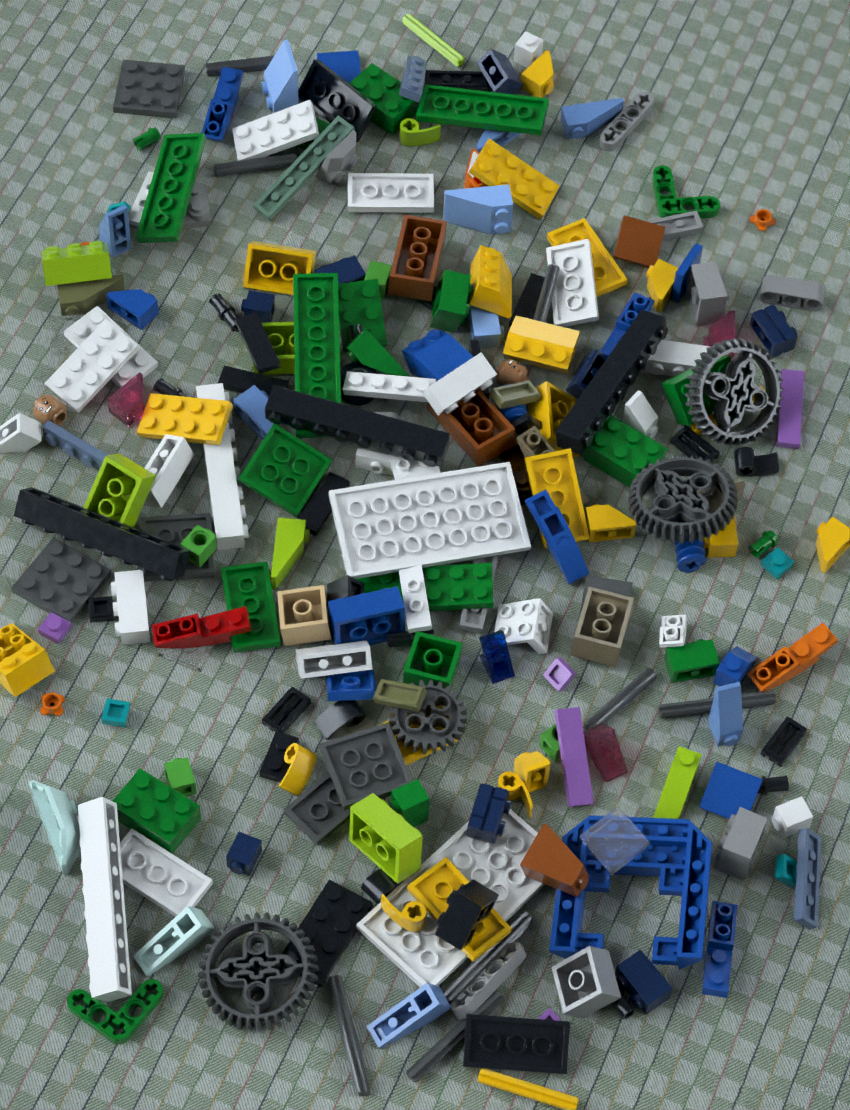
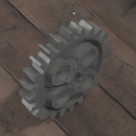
[388,680,467,754]

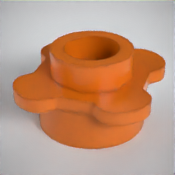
[750,209,776,231]
[40,692,65,716]

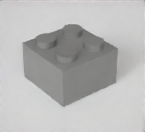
[686,261,729,326]
[715,807,768,880]
[552,946,621,1018]

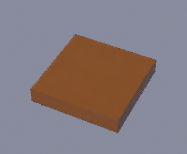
[613,215,665,268]

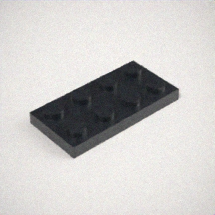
[298,60,377,142]
[282,879,373,988]
[463,1014,570,1074]

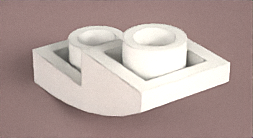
[659,615,687,648]

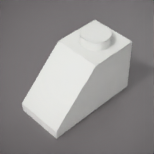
[623,390,658,439]
[0,413,42,453]

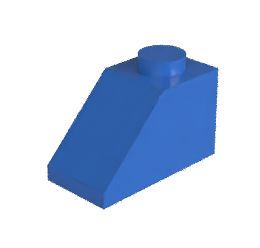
[106,289,159,330]
[714,646,758,686]

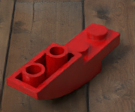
[152,606,251,649]

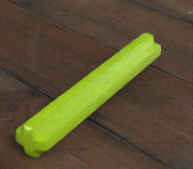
[402,13,465,67]

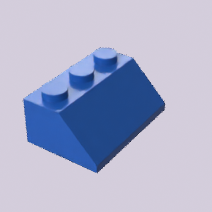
[328,586,406,645]

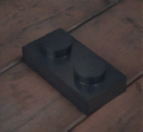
[260,731,299,783]

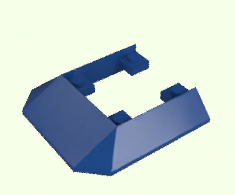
[549,815,712,970]

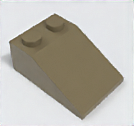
[570,586,634,667]

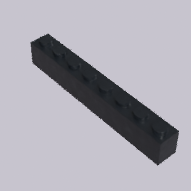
[555,310,668,455]
[265,385,450,467]
[14,487,191,581]

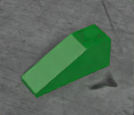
[345,329,410,377]

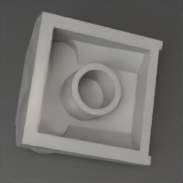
[316,130,358,184]
[181,183,211,230]

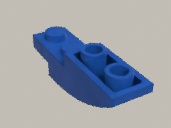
[201,67,244,142]
[601,292,654,357]
[525,490,589,585]
[702,901,738,998]

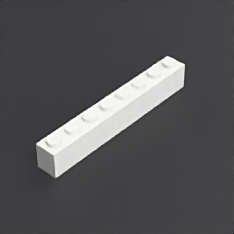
[196,383,249,551]
[77,797,132,1003]

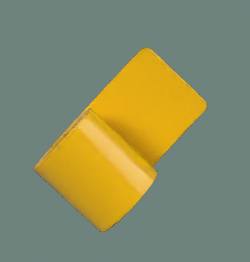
[279,743,317,796]
[497,771,533,819]
[381,894,426,932]

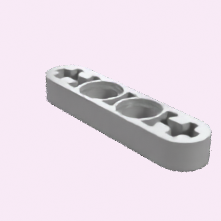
[599,92,654,151]
[450,941,527,1020]

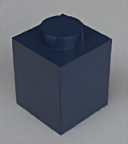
[241,290,275,323]
[226,832,262,876]

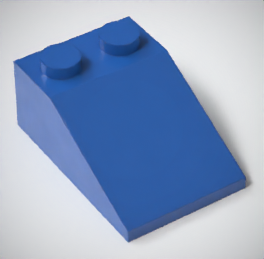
[402,329,473,382]

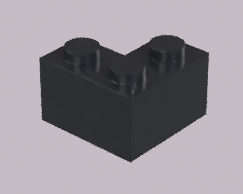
[435,879,499,950]

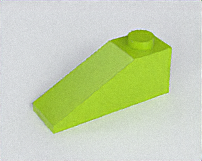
[271,518,310,590]
[653,746,702,819]

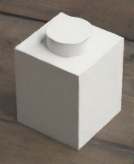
[514,31,543,68]
[772,796,813,838]

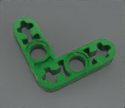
[652,165,720,218]
[67,979,163,1044]

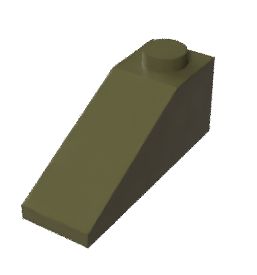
[57,274,125,317]

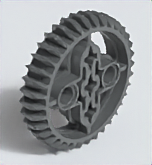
[684,339,784,446]
[628,454,738,544]
[198,912,319,1032]

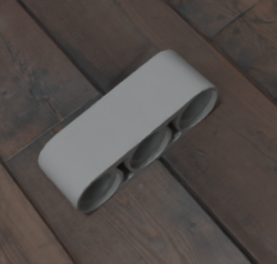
[760,275,825,311]

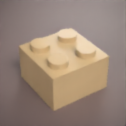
[277,585,332,646]

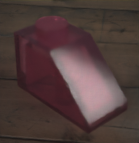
[703,310,736,359]
[107,372,144,427]
[583,723,628,782]

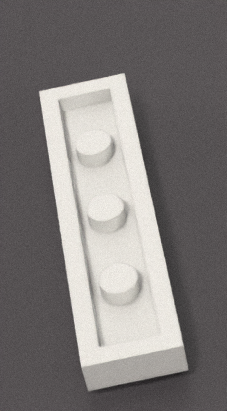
[343,371,436,402]

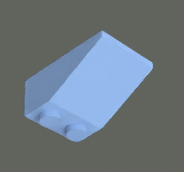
[261,40,298,113]
[443,184,513,234]

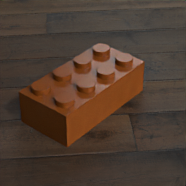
[388,214,447,301]
[427,389,516,467]

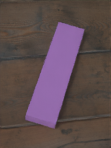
[777,369,804,449]
[554,707,594,807]

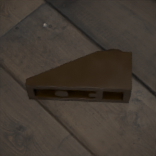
[500,445,532,505]

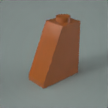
[520,824,589,897]

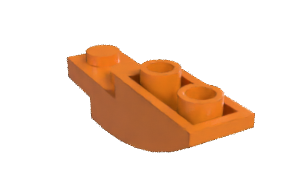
[747,623,838,692]

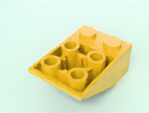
[0,623,55,697]

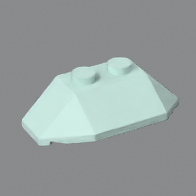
[29,780,81,876]

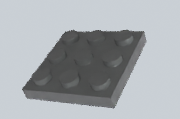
[113,59,185,118]
[141,513,214,581]
[12,537,111,623]
[319,722,412,811]

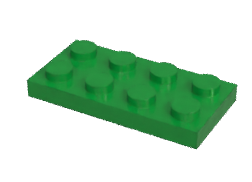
[221,561,281,653]

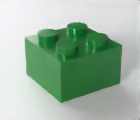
[430,269,473,333]
[403,631,463,689]

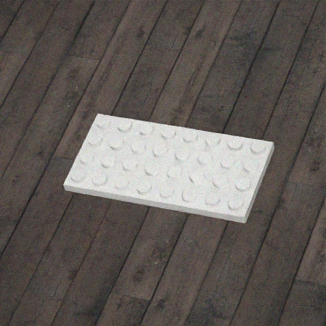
[329,462,531,579]
[356,809,545,987]

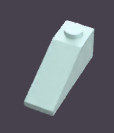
[133,906,215,976]

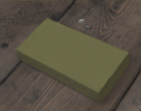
[490,380,541,409]
[373,679,427,712]

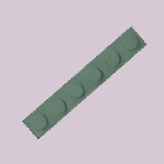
[253,115,355,221]

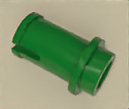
[133,127,161,151]
[748,530,778,558]

